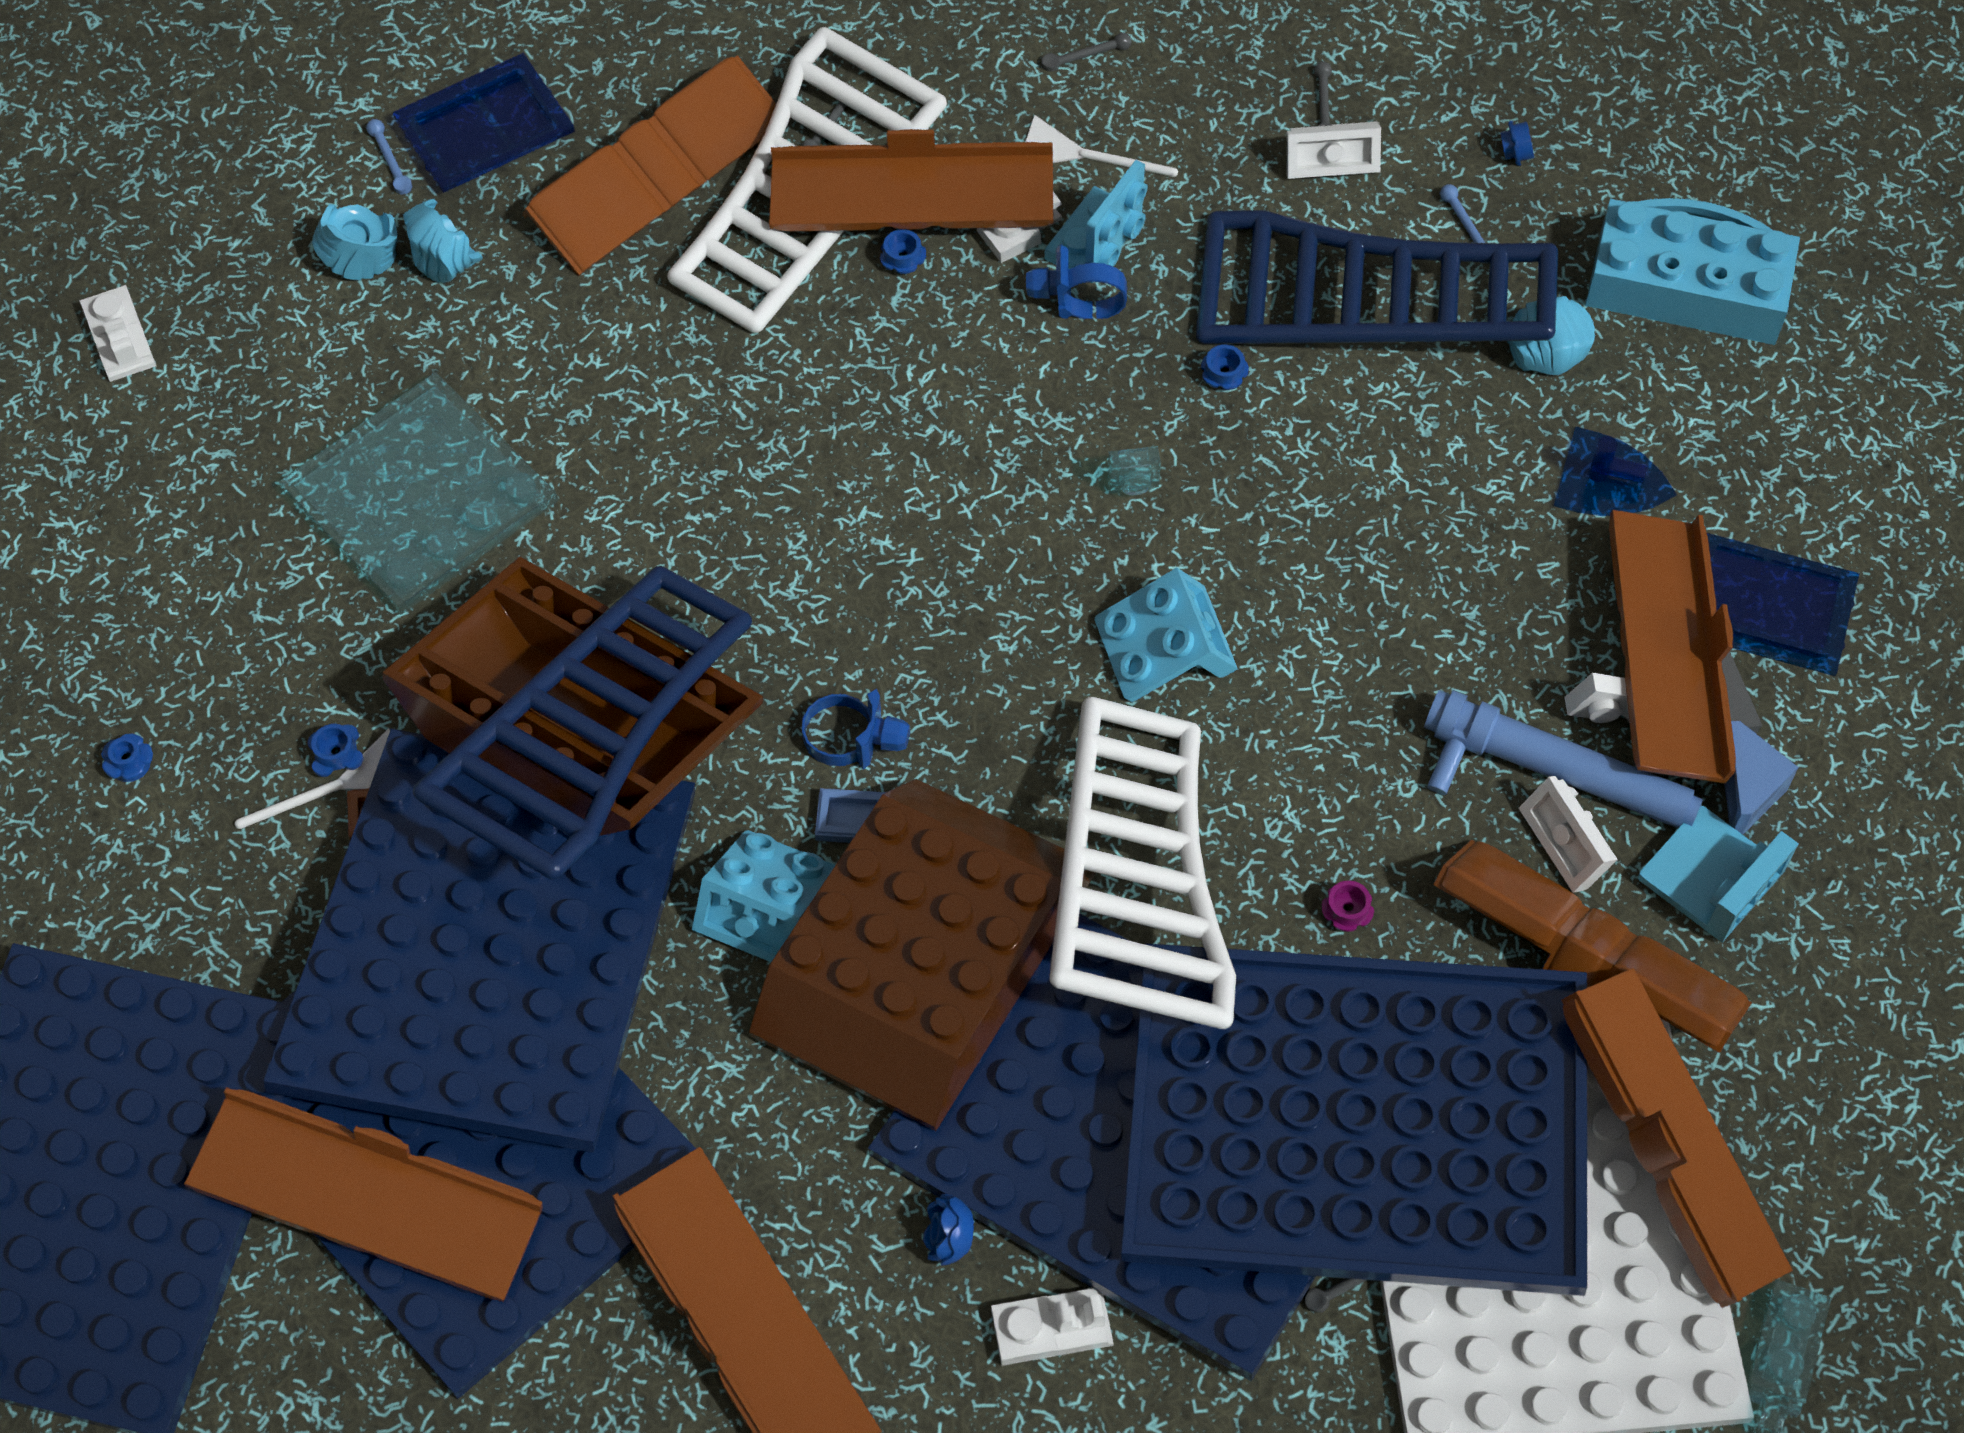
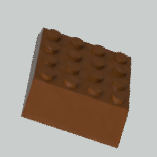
[382,556,763,836]
[749,779,1096,1131]

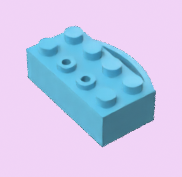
[1585,198,1800,345]

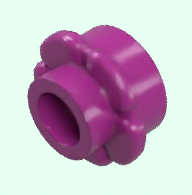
[1321,880,1374,932]

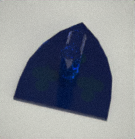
[1554,426,1677,516]

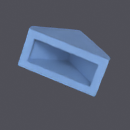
[1724,721,1799,834]

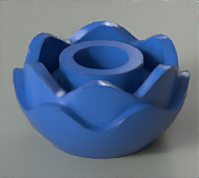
[923,1194,974,1266]

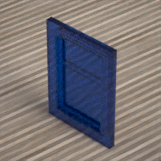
[392,53,575,193]
[1707,533,1860,676]

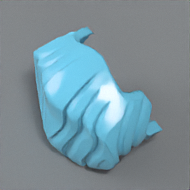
[403,198,483,283]
[312,204,397,280]
[1507,296,1595,375]

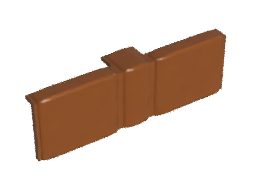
[522,55,789,276]
[769,129,1053,231]
[1609,510,1736,783]
[1433,840,1752,1053]
[1562,968,1793,1308]
[184,1087,543,1302]
[613,1147,882,1433]

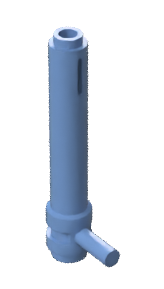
[1424,690,1703,829]

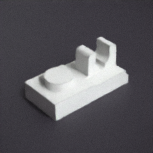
[1287,121,1381,179]
[80,285,156,382]
[1519,776,1618,893]
[991,1288,1113,1366]

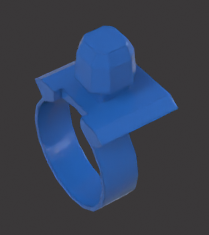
[1026,244,1127,319]
[802,689,910,770]

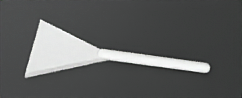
[1026,115,1178,177]
[235,728,390,829]

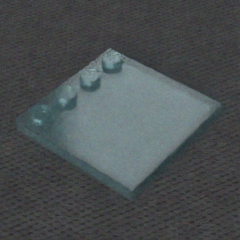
[279,372,558,615]

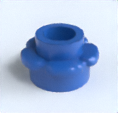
[1500,120,1534,166]
[880,229,926,274]
[1201,344,1249,390]
[101,734,153,782]

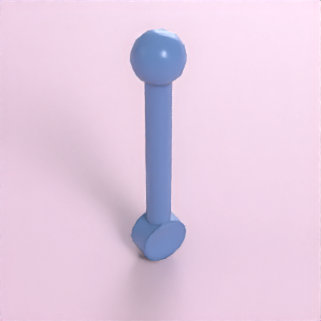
[366,119,412,195]
[1440,184,1485,243]

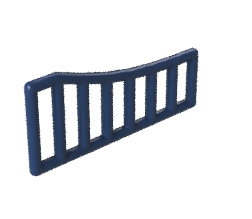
[1196,210,1558,344]
[413,566,752,880]

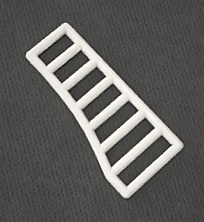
[667,27,947,333]
[1049,697,1236,1029]

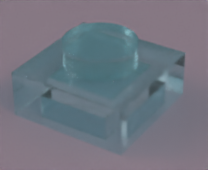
[1107,446,1161,495]

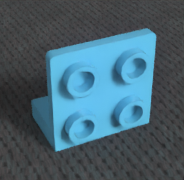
[1044,160,1148,284]
[1095,568,1238,702]
[1638,806,1799,943]
[692,830,835,962]

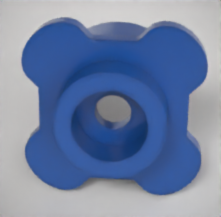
[308,724,364,777]

